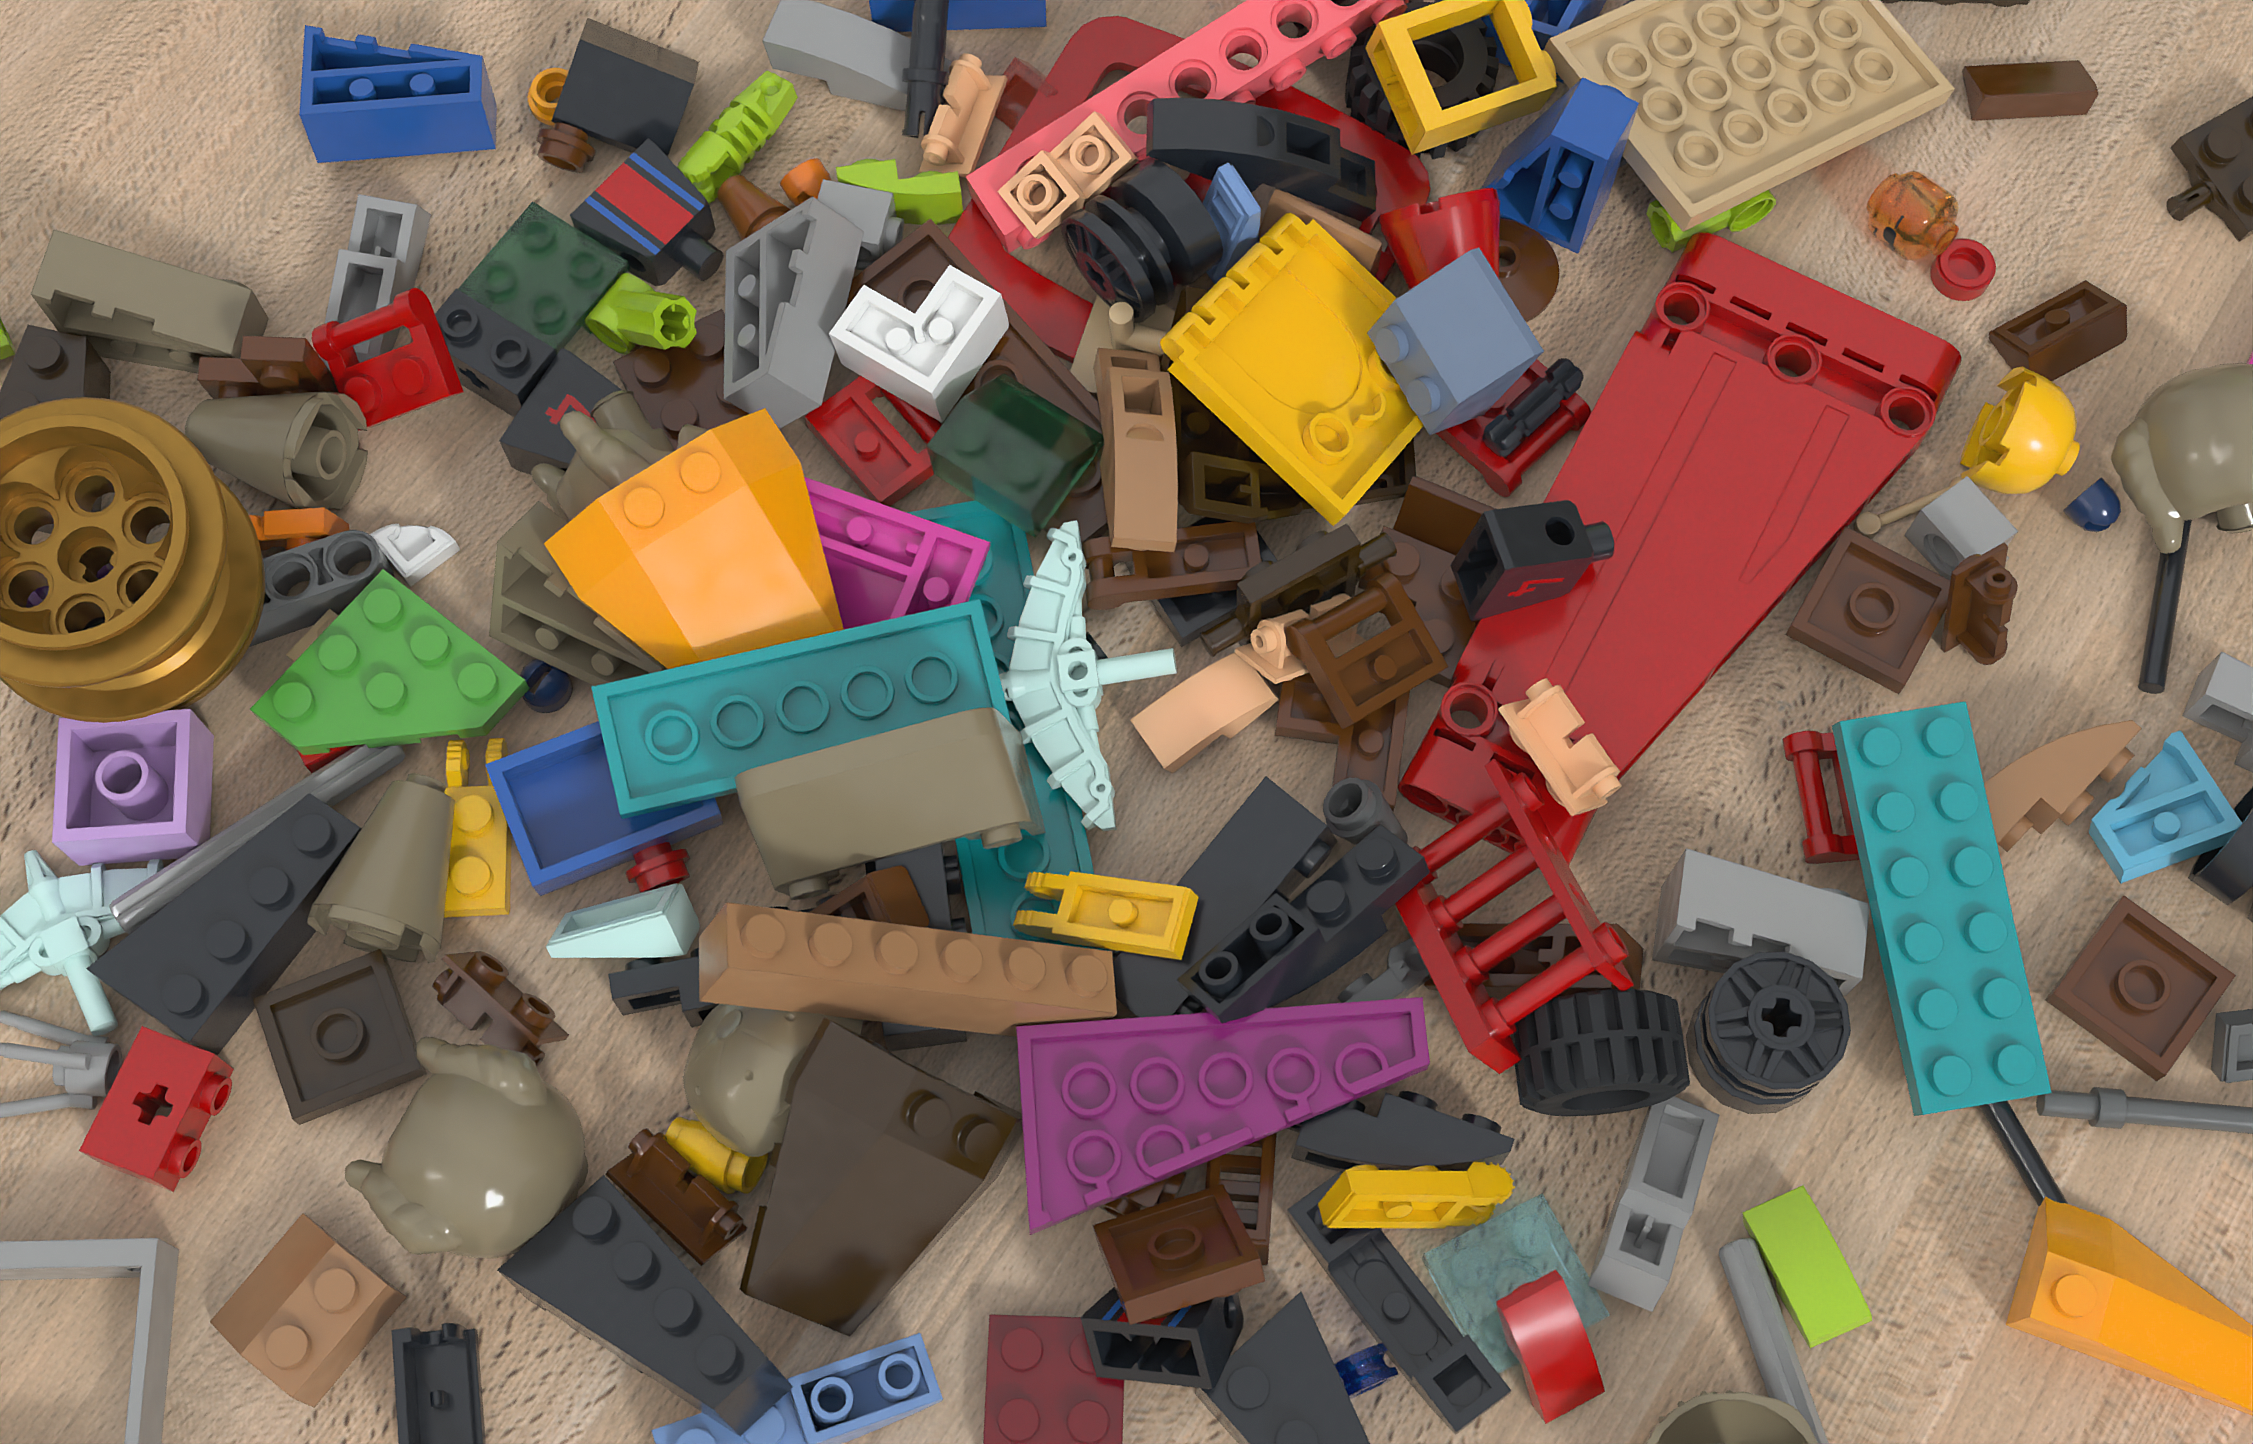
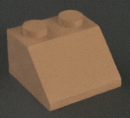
[210,1213,407,1408]

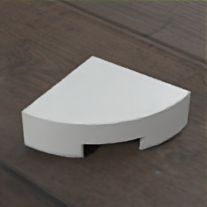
[370,524,460,587]

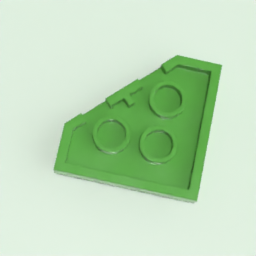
[250,569,530,755]

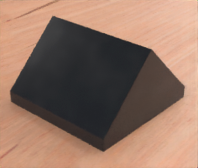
[551,18,699,157]

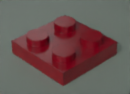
[983,1314,1124,1444]

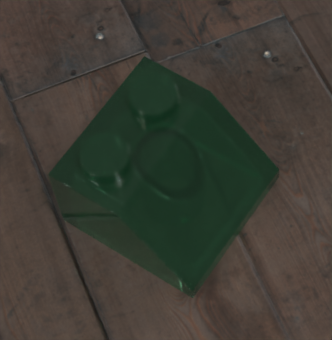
[926,373,1104,538]

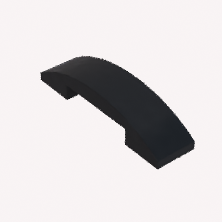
[1287,1171,1512,1435]

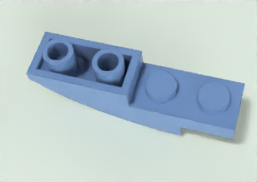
[652,1333,943,1444]

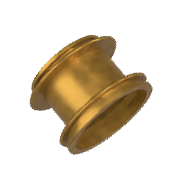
[0,397,265,723]

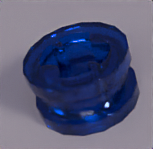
[1334,1343,1399,1399]

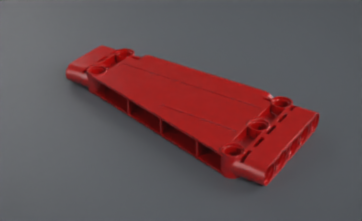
[1398,232,1962,866]

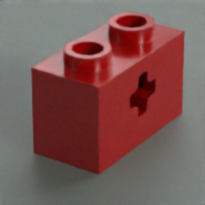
[79,1026,234,1192]

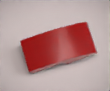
[1496,1269,1605,1424]

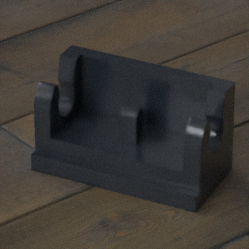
[391,1323,486,1444]

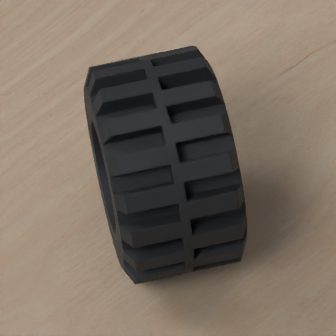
[1345,0,1499,160]
[1511,989,1690,1116]

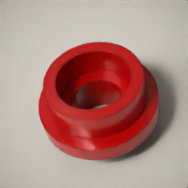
[625,842,690,893]

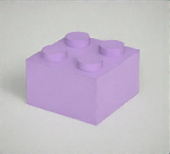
[52,709,214,866]

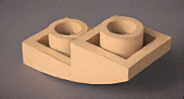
[998,111,1139,239]
[1130,652,1280,773]

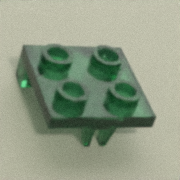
[458,201,630,354]

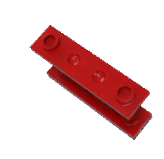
[1395,758,1634,1074]

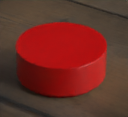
[1930,238,1996,301]

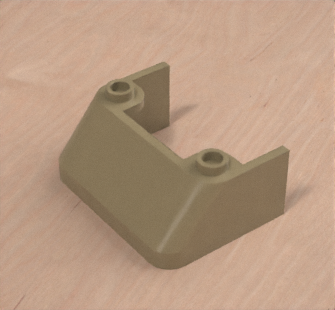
[734,707,1046,900]

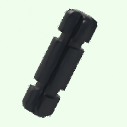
[1482,358,1584,457]

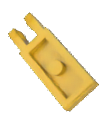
[444,738,512,918]
[1013,871,1199,960]
[1318,1162,1515,1229]

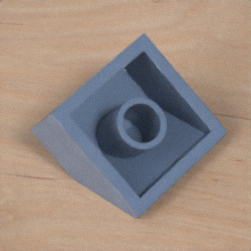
[1367,247,1544,435]

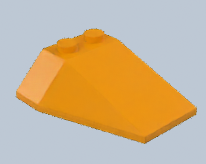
[544,408,844,670]

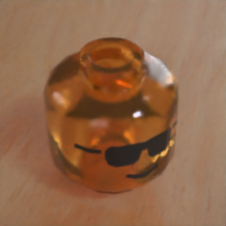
[1866,171,1959,261]

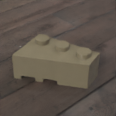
[31,229,269,373]
[489,501,667,686]

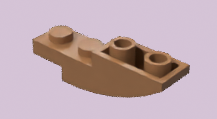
[1093,348,1178,552]
[1984,720,2142,852]

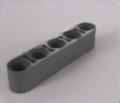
[83,530,394,647]

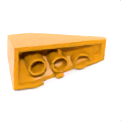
[2006,1196,2253,1416]

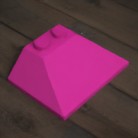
[804,477,991,630]

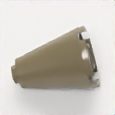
[185,391,368,510]
[307,774,455,963]

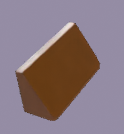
[1962,60,2099,121]
[1989,280,2127,382]
[1393,476,1496,555]

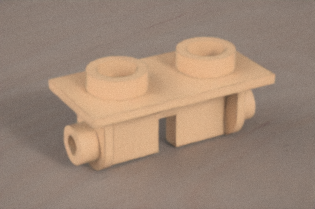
[919,53,1008,177]
[1235,594,1367,684]
[1498,678,1622,816]

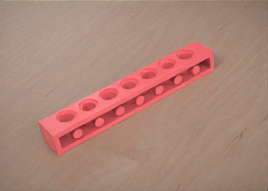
[966,0,1409,253]

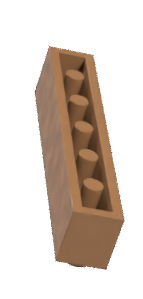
[699,902,1117,1037]

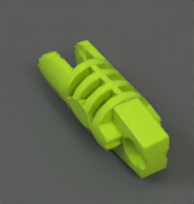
[677,71,798,204]

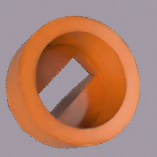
[780,158,832,206]

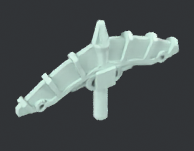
[999,520,1177,831]
[0,850,165,1036]

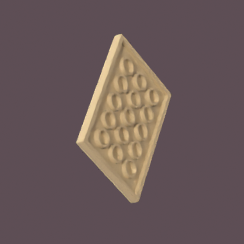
[1544,0,1955,232]

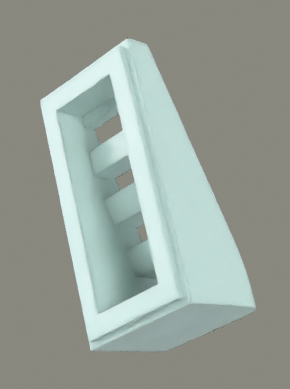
[546,883,700,958]

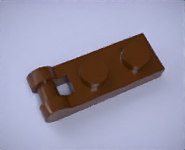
[1081,521,1261,610]

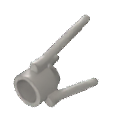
[0,1011,122,1118]

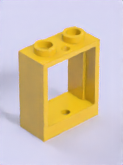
[1365,0,1557,155]

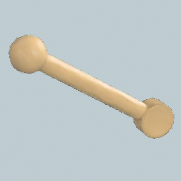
[1854,476,1962,539]

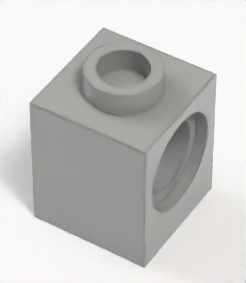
[817,179,904,271]
[1905,476,2018,580]

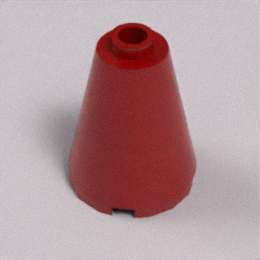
[1379,188,1500,290]

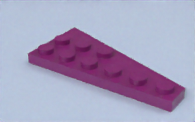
[1016,997,1430,1235]

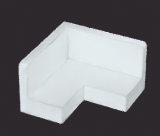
[829,265,1009,422]

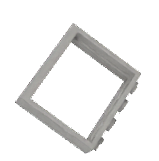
[0,1238,179,1444]

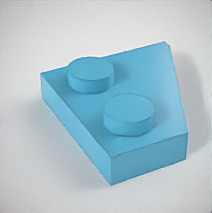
[2089,730,2242,884]

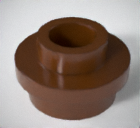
[536,123,596,173]

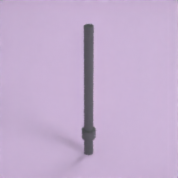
[2036,1087,2253,1134]

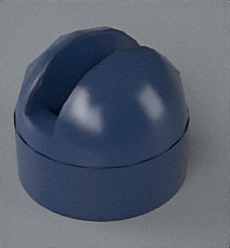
[2063,478,2121,533]
[520,659,572,713]

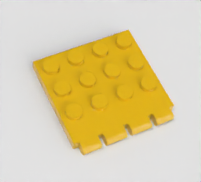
[1160,213,1424,526]

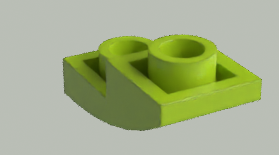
[836,159,963,225]
[1742,1185,1872,1348]

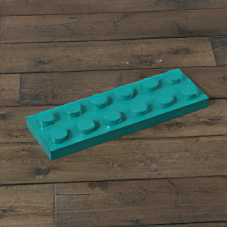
[591,599,1011,819]
[1832,701,2052,1116]

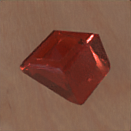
[995,57,1059,130]

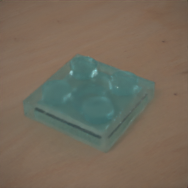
[1421,1193,1610,1374]

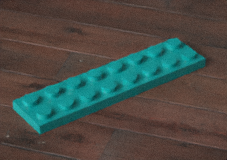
[906,493,1110,951]

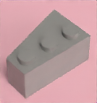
[724,197,864,429]
[1652,848,1870,996]

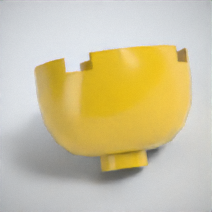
[1960,367,2080,494]

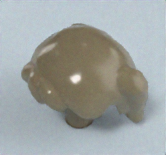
[2111,363,2253,554]
[531,390,710,523]
[345,1037,588,1258]

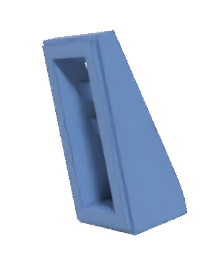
[1203,163,1261,284]

